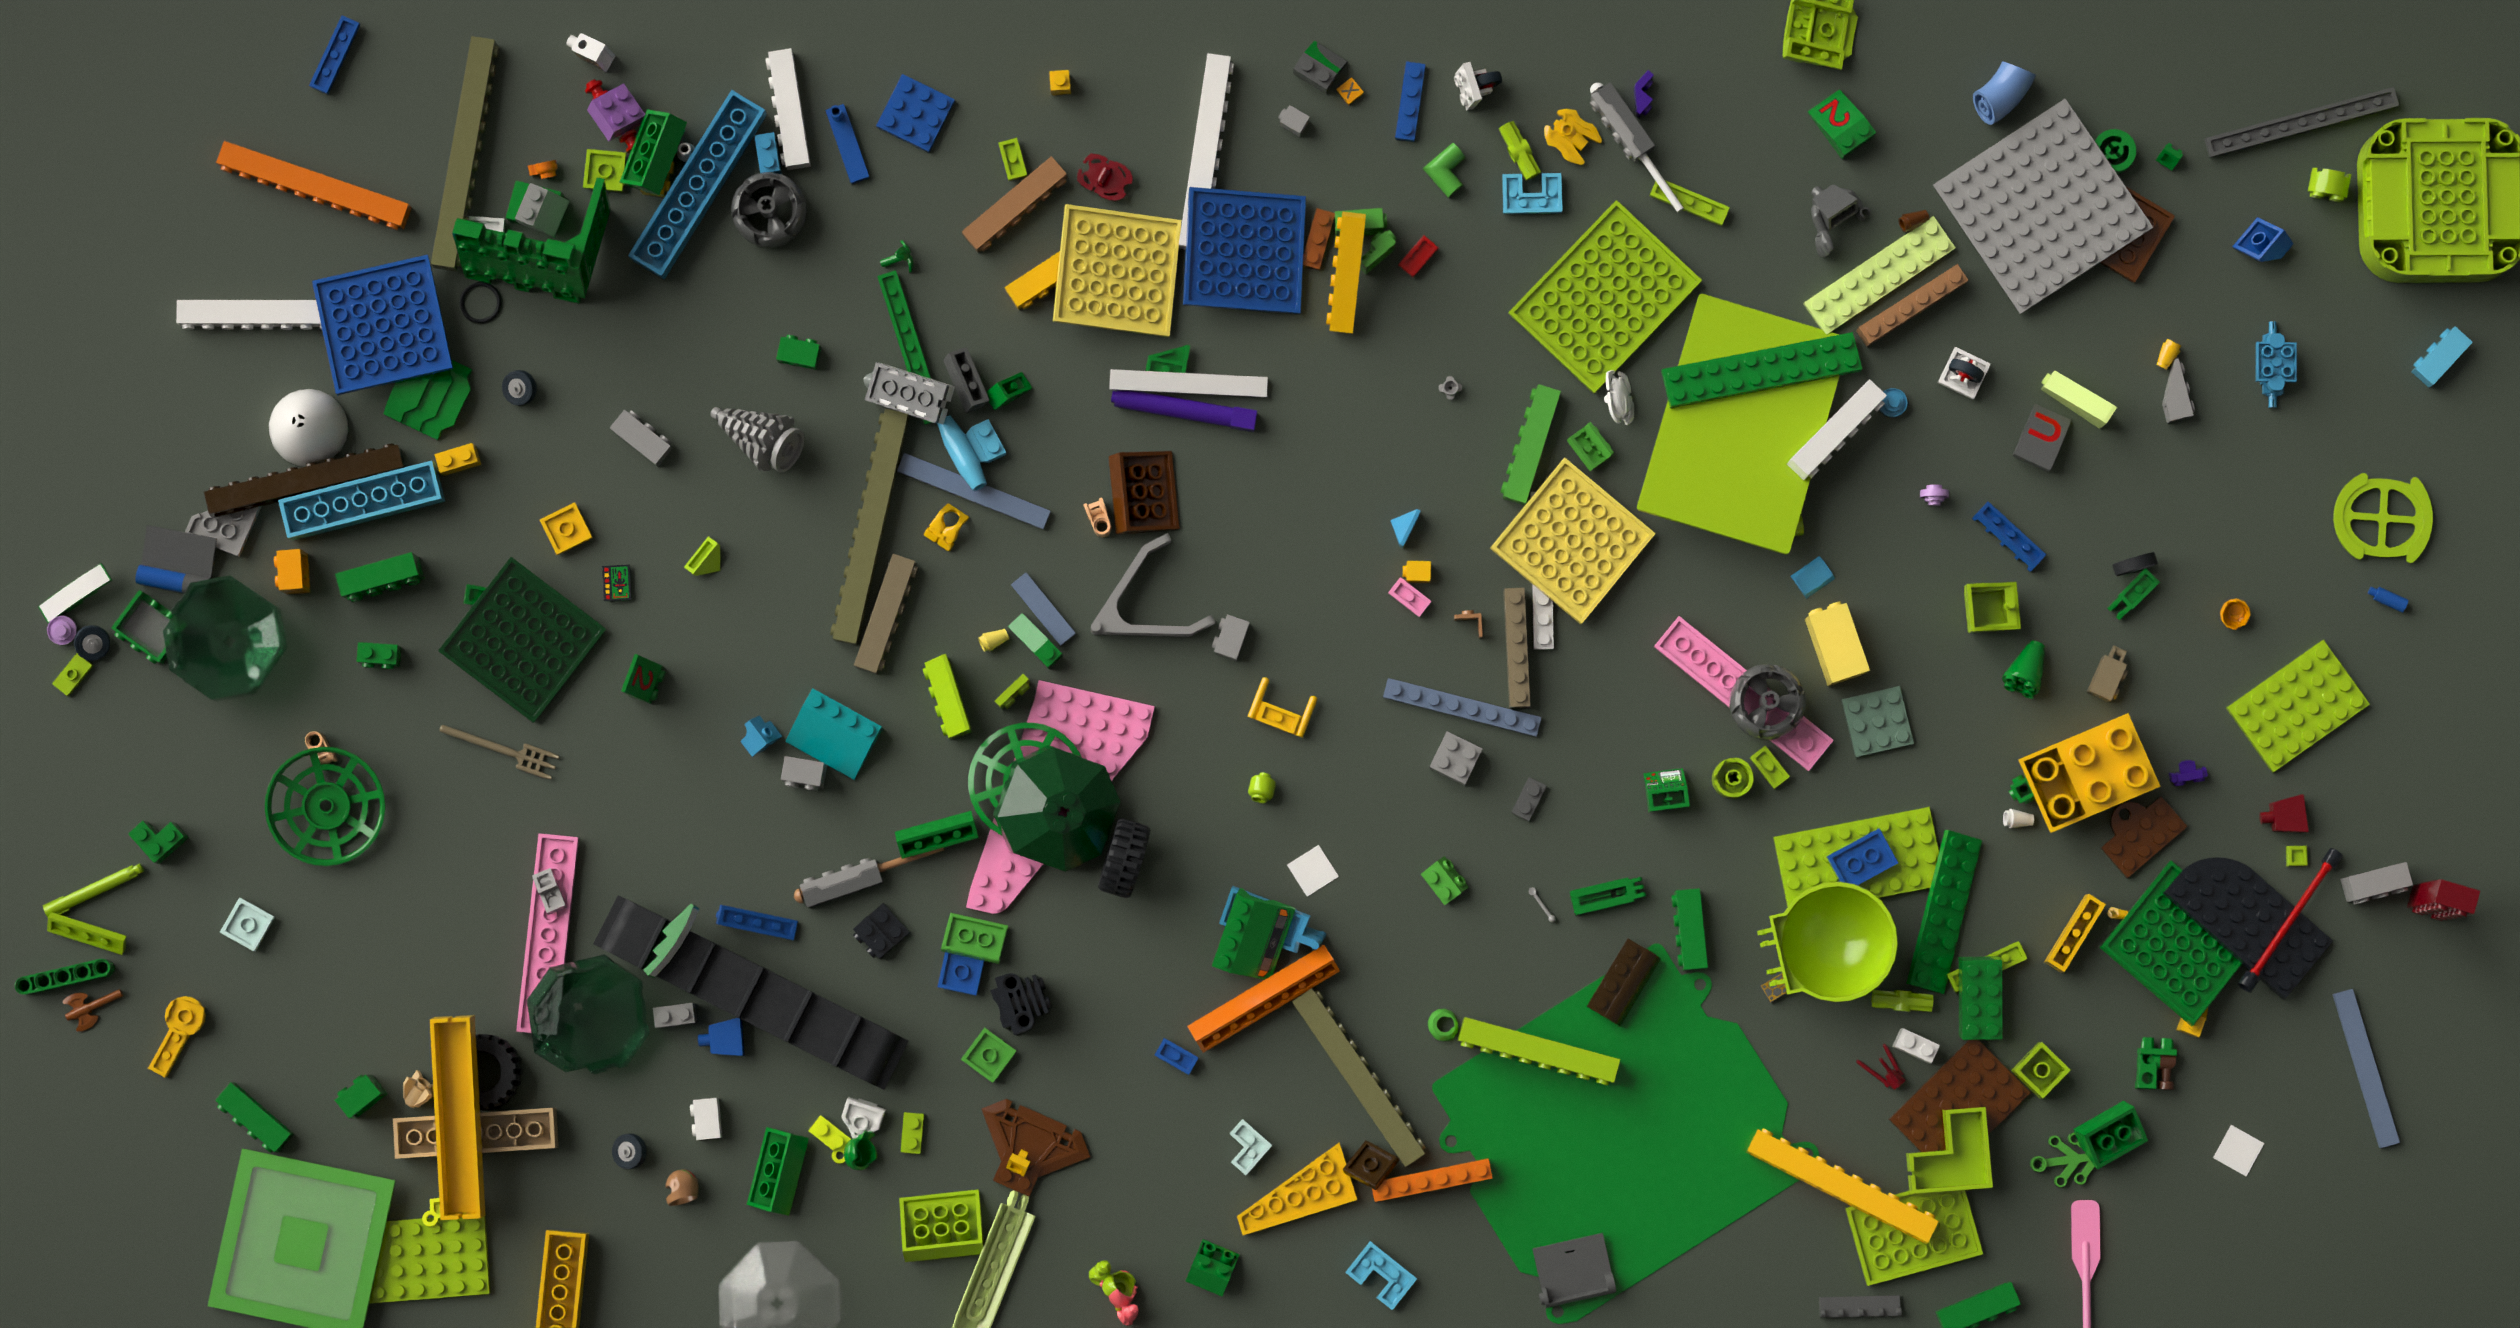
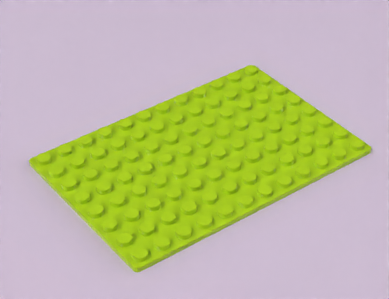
[1637,294,1839,555]

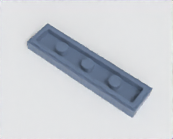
[1011,573,1076,646]

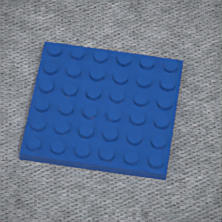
[1183,187,1306,314]
[312,255,453,396]

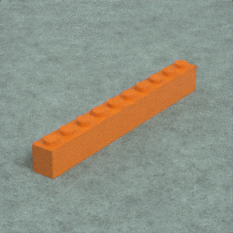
[216,141,412,230]

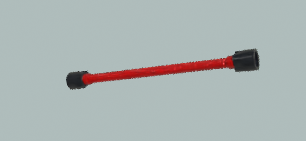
[2238,848,2343,993]

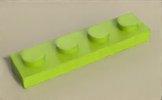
[1649,180,1730,226]
[47,912,127,955]
[1947,941,2027,992]

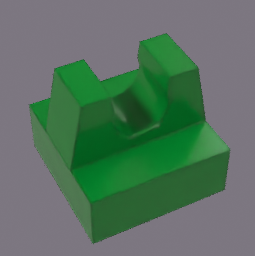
[2155,143,2183,171]

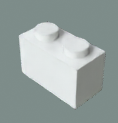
[1892,1028,1940,1064]
[690,1098,722,1140]

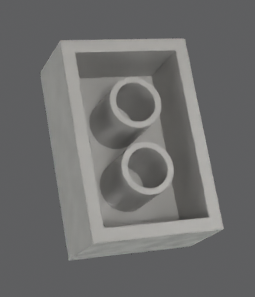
[2340,862,2413,904]

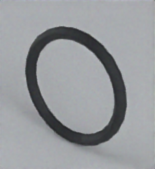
[460,282,501,323]

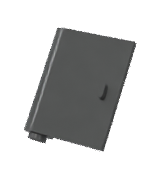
[1532,1233,1616,1308]

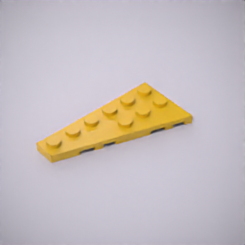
[1237,1142,1357,1235]

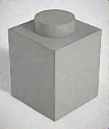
[1278,105,1310,137]

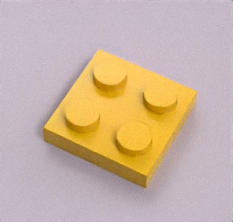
[540,502,593,555]

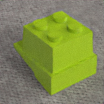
[1964,582,2021,633]

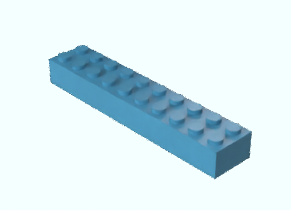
[628,90,767,280]

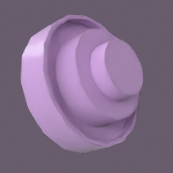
[1920,485,1949,506]
[47,616,77,645]

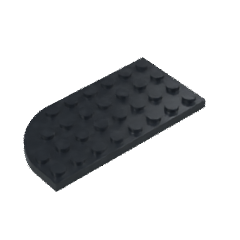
[2163,857,2333,1000]

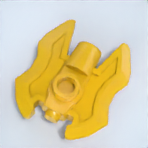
[1544,109,1602,165]

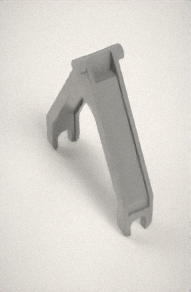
[1091,533,1216,637]

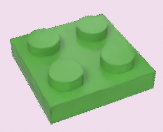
[961,1027,1017,1083]

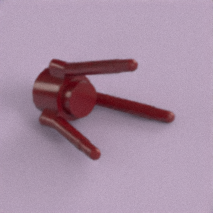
[1856,1044,1905,1090]

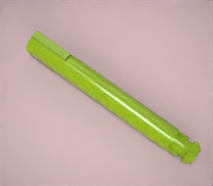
[42,863,144,917]

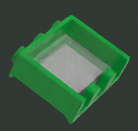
[111,590,191,664]

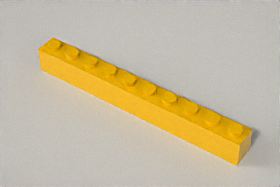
[1746,1129,1939,1244]

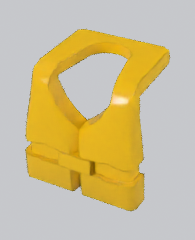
[924,504,969,551]

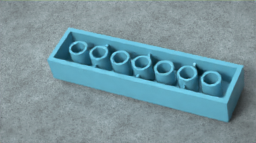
[278,461,445,541]

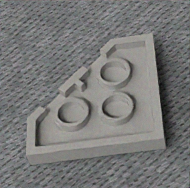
[185,507,261,557]

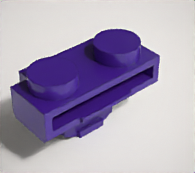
[2169,760,2208,786]

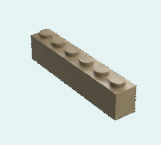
[854,554,918,675]
[1504,588,1530,709]

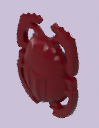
[1077,153,1133,201]

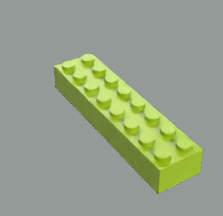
[1458,1017,1620,1086]

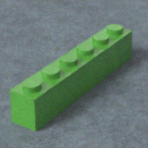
[1500,384,1561,505]

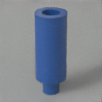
[2368,587,2409,613]

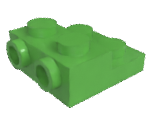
[1361,230,1396,275]

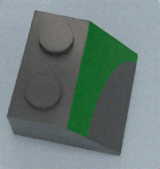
[1293,41,1347,94]

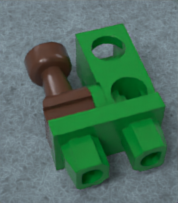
[2135,1037,2177,1090]

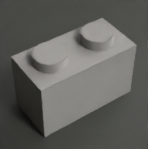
[1212,614,1250,661]
[653,1003,697,1028]

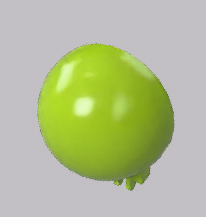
[1757,882,1898,1002]

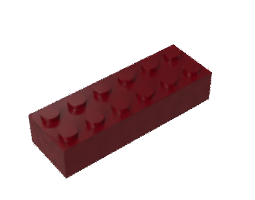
[2407,879,2480,921]

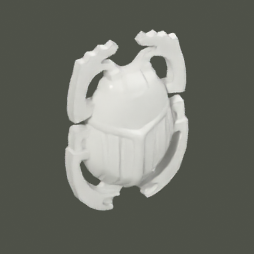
[1604,370,1634,425]

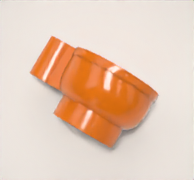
[528,160,557,179]

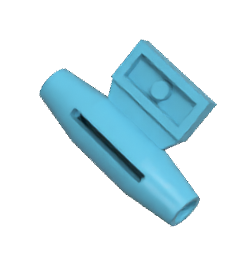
[937,416,1006,491]

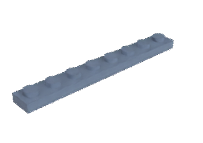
[1383,678,1541,737]

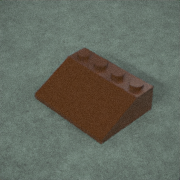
[1109,451,1179,534]

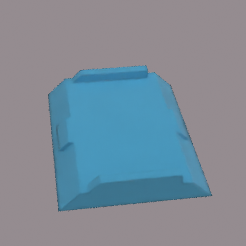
[1790,556,1835,599]

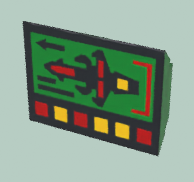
[602,564,631,601]

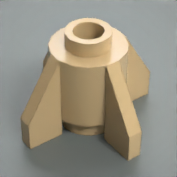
[403,1070,434,1108]

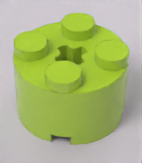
[2307,168,2351,202]
[1712,758,1754,799]

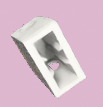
[567,33,616,72]

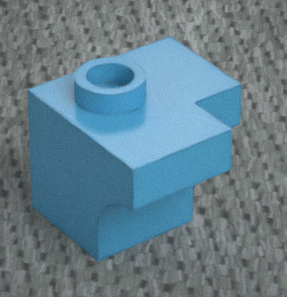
[741,715,782,757]

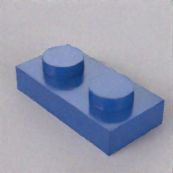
[1155,1038,1198,1075]

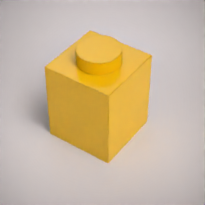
[1049,70,1071,95]
[1402,561,1431,583]

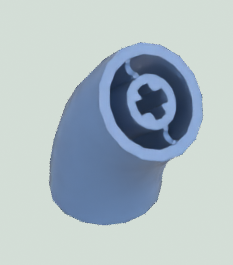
[1973,61,2036,125]

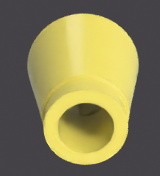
[978,629,1009,652]

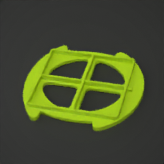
[2333,473,2433,563]

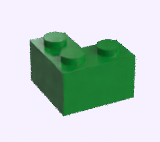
[128,821,189,864]

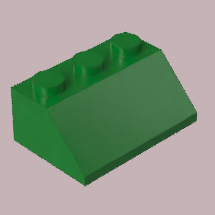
[2073,1101,2148,1169]

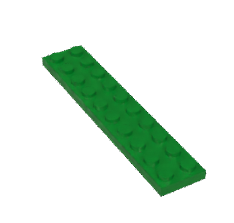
[1661,332,1862,408]

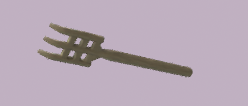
[440,725,560,779]

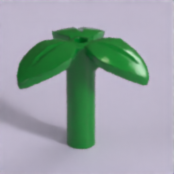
[880,240,914,273]

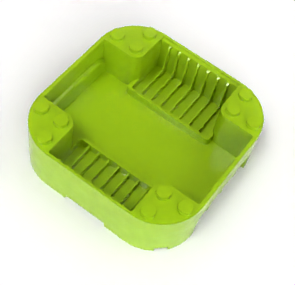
[2357,118,2520,283]

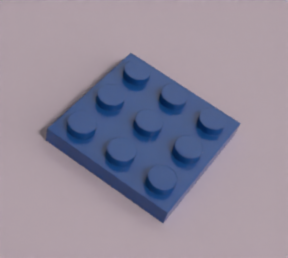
[876,74,955,153]

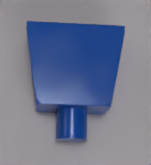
[698,1018,745,1056]

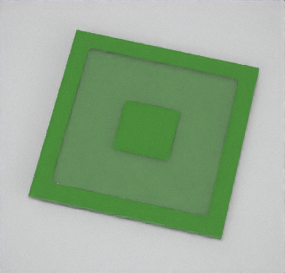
[208,1148,396,1328]

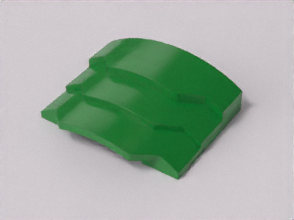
[383,360,472,440]

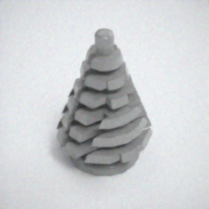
[711,407,805,473]

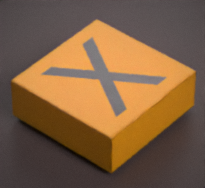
[1336,77,1364,106]

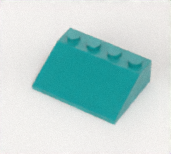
[785,688,883,780]

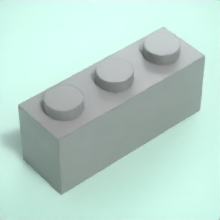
[610,410,673,466]

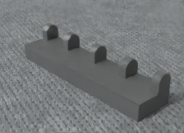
[1819,1295,1901,1318]

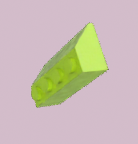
[923,654,972,739]

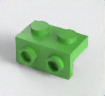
[1567,422,1614,471]
[1421,856,1468,905]

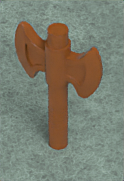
[63,989,123,1031]

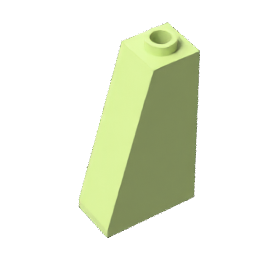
[2041,371,2117,429]

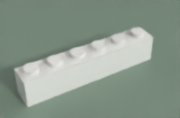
[766,48,811,170]
[1787,379,1887,480]

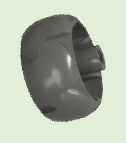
[731,172,807,248]
[1729,664,1806,740]

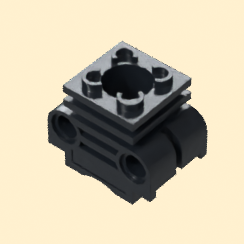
[990,973,1052,1035]

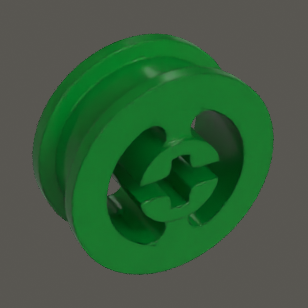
[2095,129,2136,174]

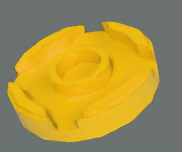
[165,996,206,1036]

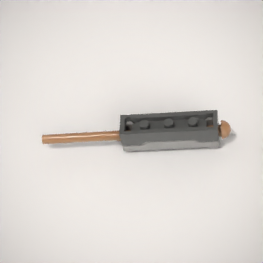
[794,847,944,908]

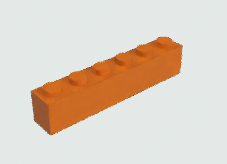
[1372,1158,1492,1202]

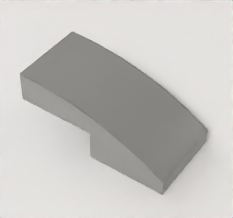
[532,868,567,915]

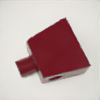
[2259,794,2309,833]

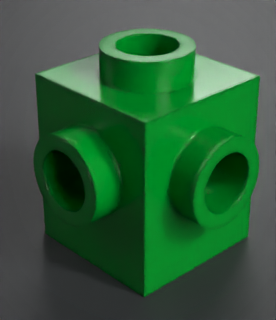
[2009,774,2038,804]

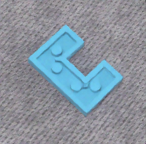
[1502,173,1562,214]
[1345,1241,1417,1310]

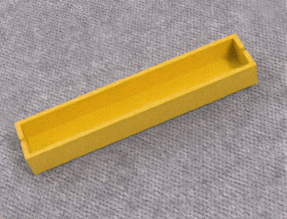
[430,1015,485,1220]

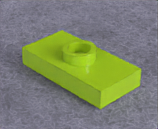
[52,653,94,697]

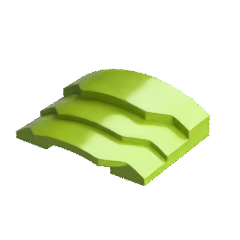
[1783,0,1858,70]

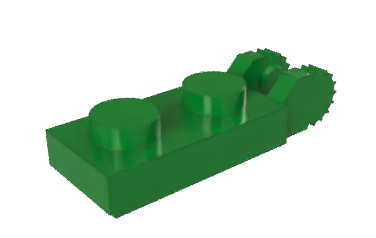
[2107,568,2160,620]

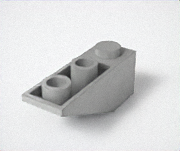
[2162,358,2195,423]

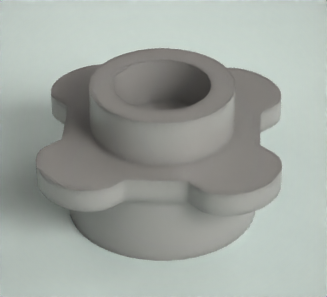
[1438,376,1462,400]

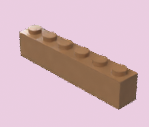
[962,156,1068,253]
[1856,264,1968,347]

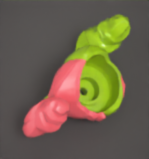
[1089,1260,1139,1326]

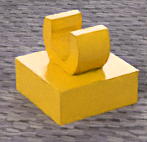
[1006,1149,1030,1177]

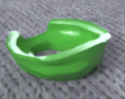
[1428,1009,1459,1041]

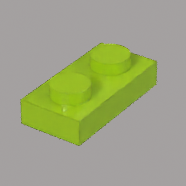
[998,138,1027,181]
[1749,745,1790,789]
[901,1112,924,1154]

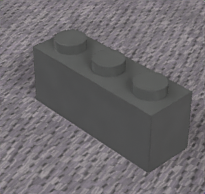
[943,347,989,413]

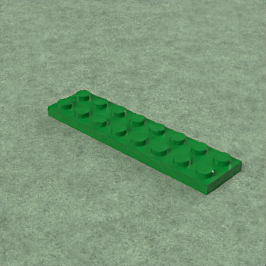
[1906,830,1982,994]

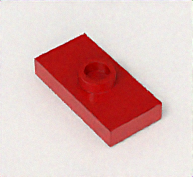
[1398,235,1439,278]

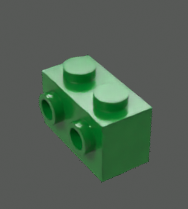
[356,642,402,669]

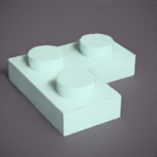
[1229,1119,1272,1175]

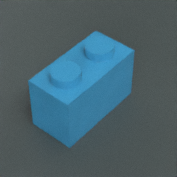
[754,132,782,174]

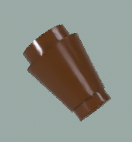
[1898,210,1929,232]

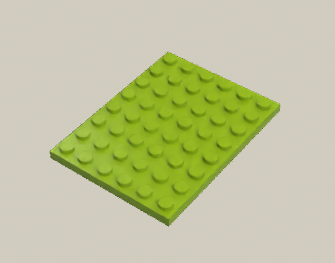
[1508,200,1702,394]

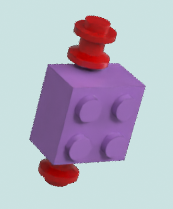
[585,79,645,153]

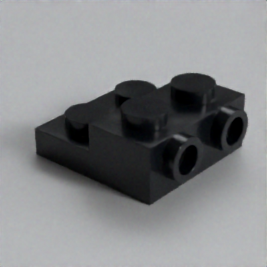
[853,903,910,959]

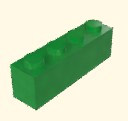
[895,811,979,859]
[1671,888,1708,971]
[215,1082,294,1153]
[1935,1281,2021,1328]

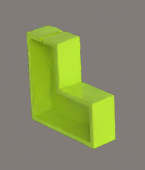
[1906,1107,1993,1194]

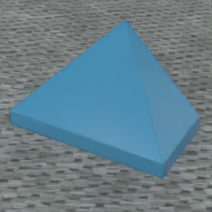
[1390,509,1421,548]

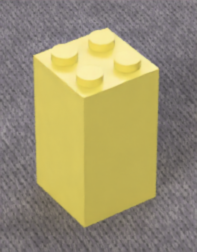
[1805,601,1870,686]

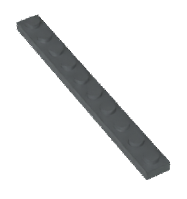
[2204,87,2399,158]

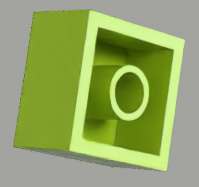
[2011,1042,2070,1099]

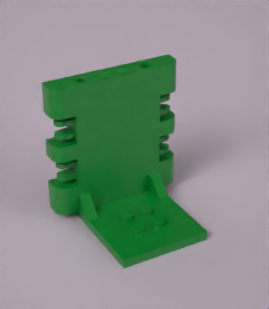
[452,177,611,304]

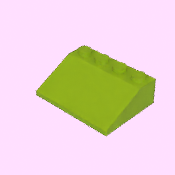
[899,1189,984,1262]

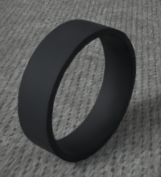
[2112,552,2158,576]

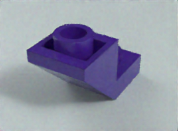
[1634,70,1654,118]

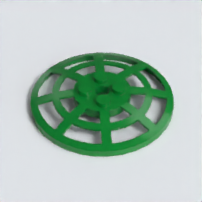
[968,723,1081,836]
[264,747,386,866]

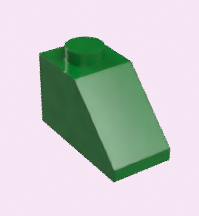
[986,372,1032,410]

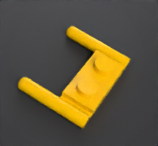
[1247,677,1318,738]

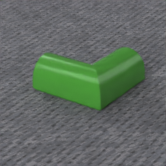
[1423,143,1465,198]

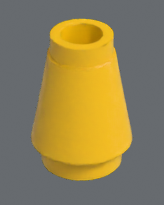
[2156,339,2181,370]

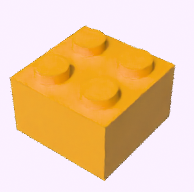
[274,549,310,594]

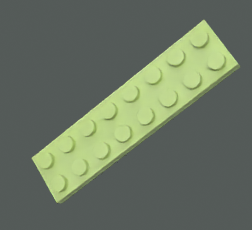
[1803,216,1955,335]

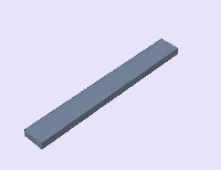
[897,453,1051,530]
[2332,989,2400,1148]

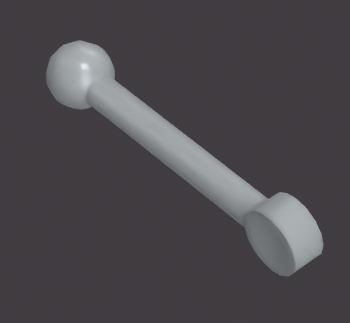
[1528,887,1556,923]

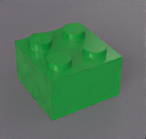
[335,1074,388,1119]

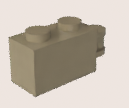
[2086,645,2128,702]

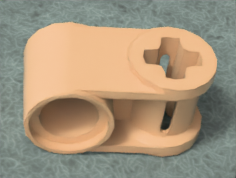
[1083,498,1111,538]
[305,731,338,764]

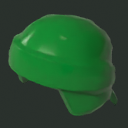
[844,1130,877,1170]

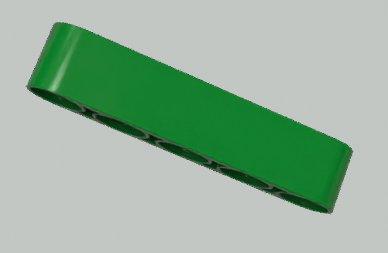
[15,959,115,995]

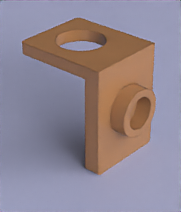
[1454,610,1483,639]

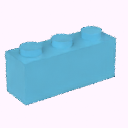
[2411,326,2472,388]

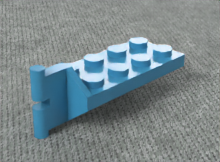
[1219,886,1326,953]

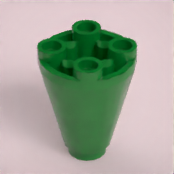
[2002,640,2045,699]

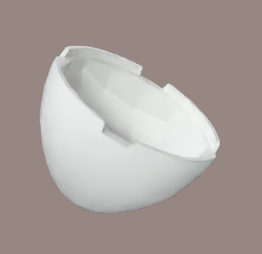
[269,389,348,467]

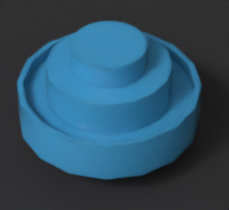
[1880,388,1907,417]

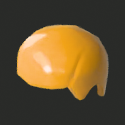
[2220,598,2251,630]

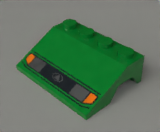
[1212,888,1296,980]

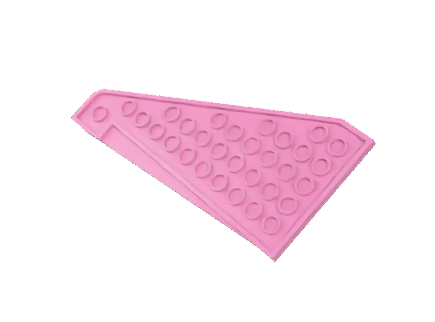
[966,680,1155,914]

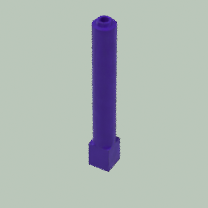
[1111,390,1257,432]

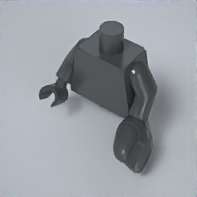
[1811,185,1871,258]

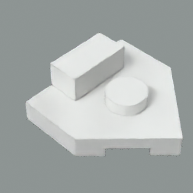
[841,1097,886,1138]

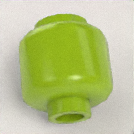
[1248,772,1276,803]

